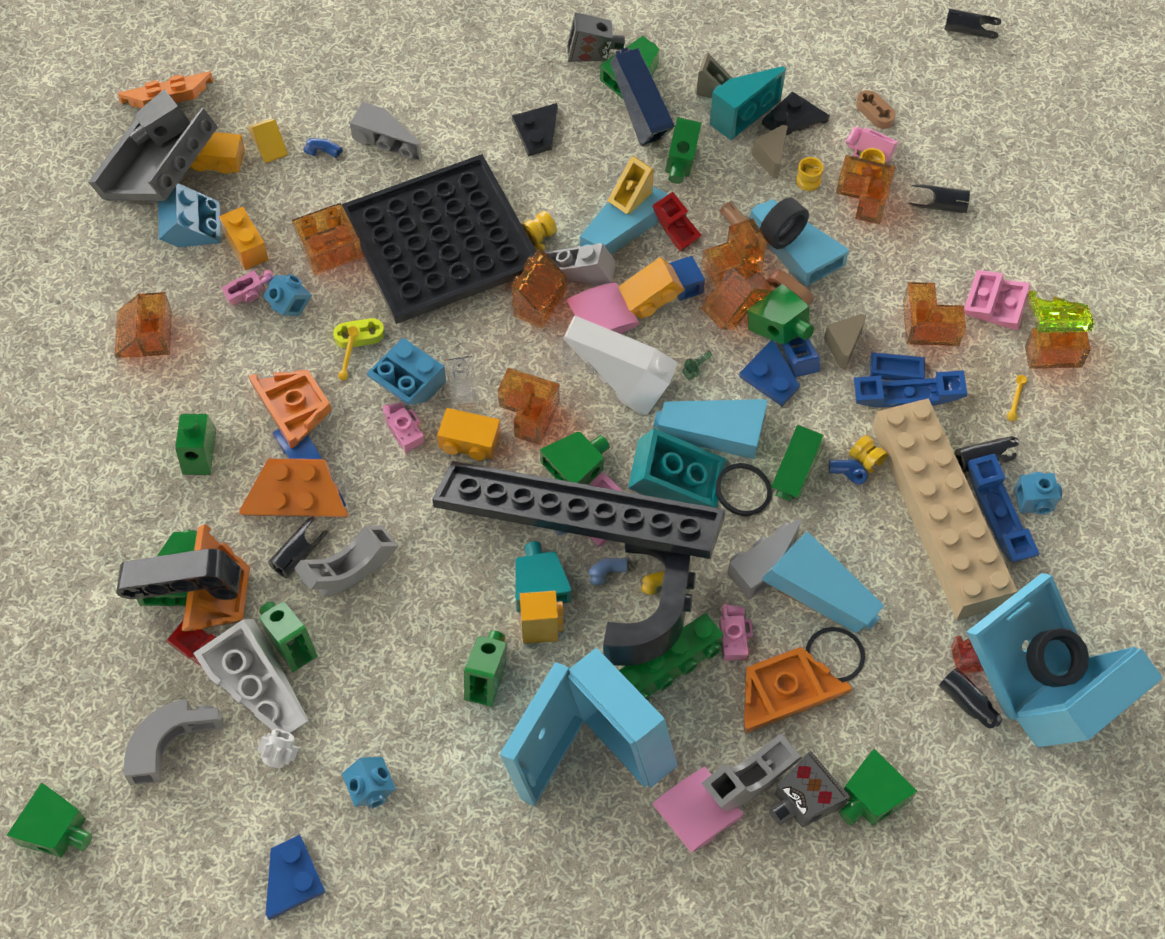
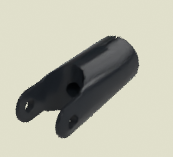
[944,8,1002,39]
[909,184,970,214]
[954,436,1019,473]
[268,516,328,579]
[939,667,1002,728]

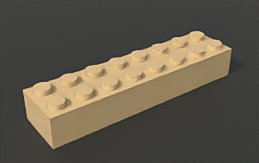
[872,398,1018,620]

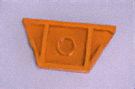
[118,71,213,109]
[248,370,332,449]
[239,458,349,518]
[182,524,250,632]
[744,647,852,734]

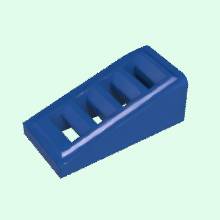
[780,337,820,378]

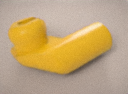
[641,571,664,595]

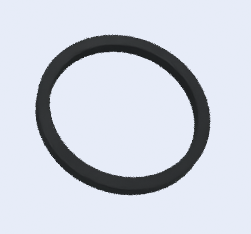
[715,463,772,516]
[806,627,865,682]

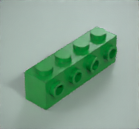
[619,612,724,701]

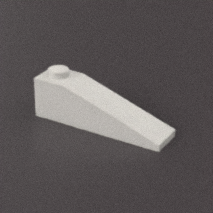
[564,316,678,416]
[194,619,309,733]

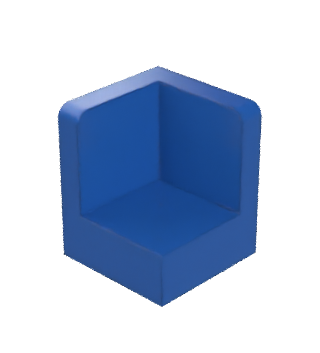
[669,256,705,301]

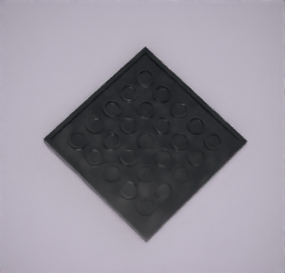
[340,154,543,324]

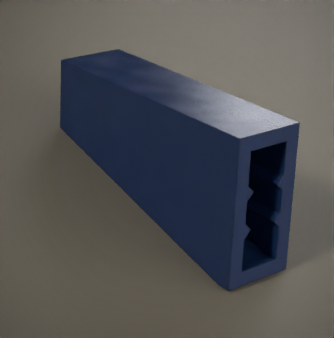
[610,47,675,146]

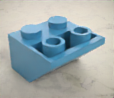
[158,183,221,247]
[367,338,446,405]

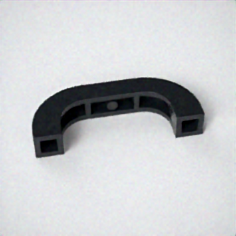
[603,543,696,666]

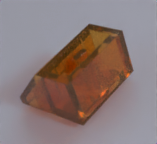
[292,202,363,275]
[511,248,567,329]
[114,292,172,358]

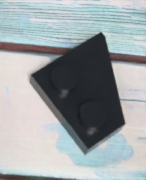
[761,91,830,135]
[512,103,558,156]

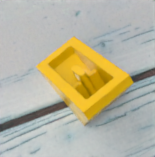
[247,119,288,163]
[607,156,654,215]

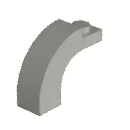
[294,526,399,597]
[124,699,223,785]
[702,733,802,811]

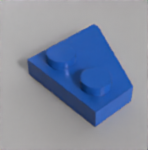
[739,340,799,407]
[265,835,326,920]

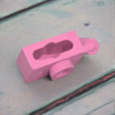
[845,127,898,163]
[221,270,273,306]
[383,402,424,453]
[719,604,753,661]

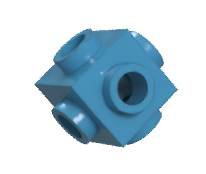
[263,274,312,316]
[1014,472,1062,515]
[342,757,396,808]

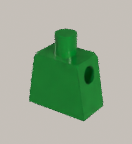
[665,117,702,184]
[747,284,814,344]
[175,414,217,475]
[540,432,610,485]
[259,601,318,673]
[464,630,507,707]
[839,749,917,826]
[7,783,92,858]

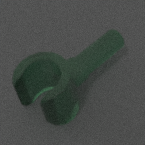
[682,351,712,380]

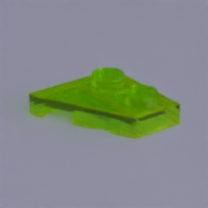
[1027,290,1095,333]

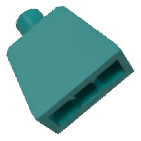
[515,541,571,612]

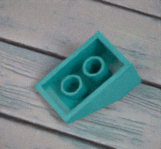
[709,66,786,140]
[628,428,726,508]

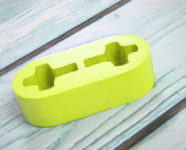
[333,318,385,348]

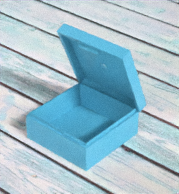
[966,573,1163,747]
[500,647,678,807]

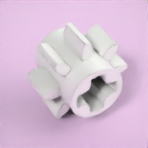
[257,729,299,768]

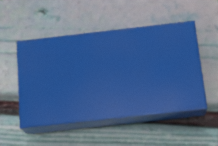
[870,352,925,381]

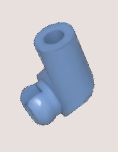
[588,558,627,585]

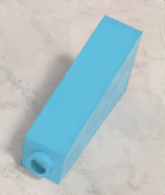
[580,186,668,255]
[750,199,849,287]
[653,399,768,459]
[762,531,885,633]

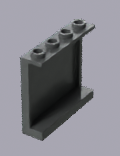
[88,108,218,201]

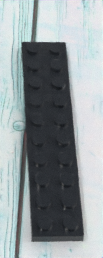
[432,461,725,559]

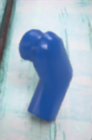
[303,138,343,158]
[828,459,868,485]

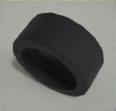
[759,197,809,250]
[1026,628,1089,687]

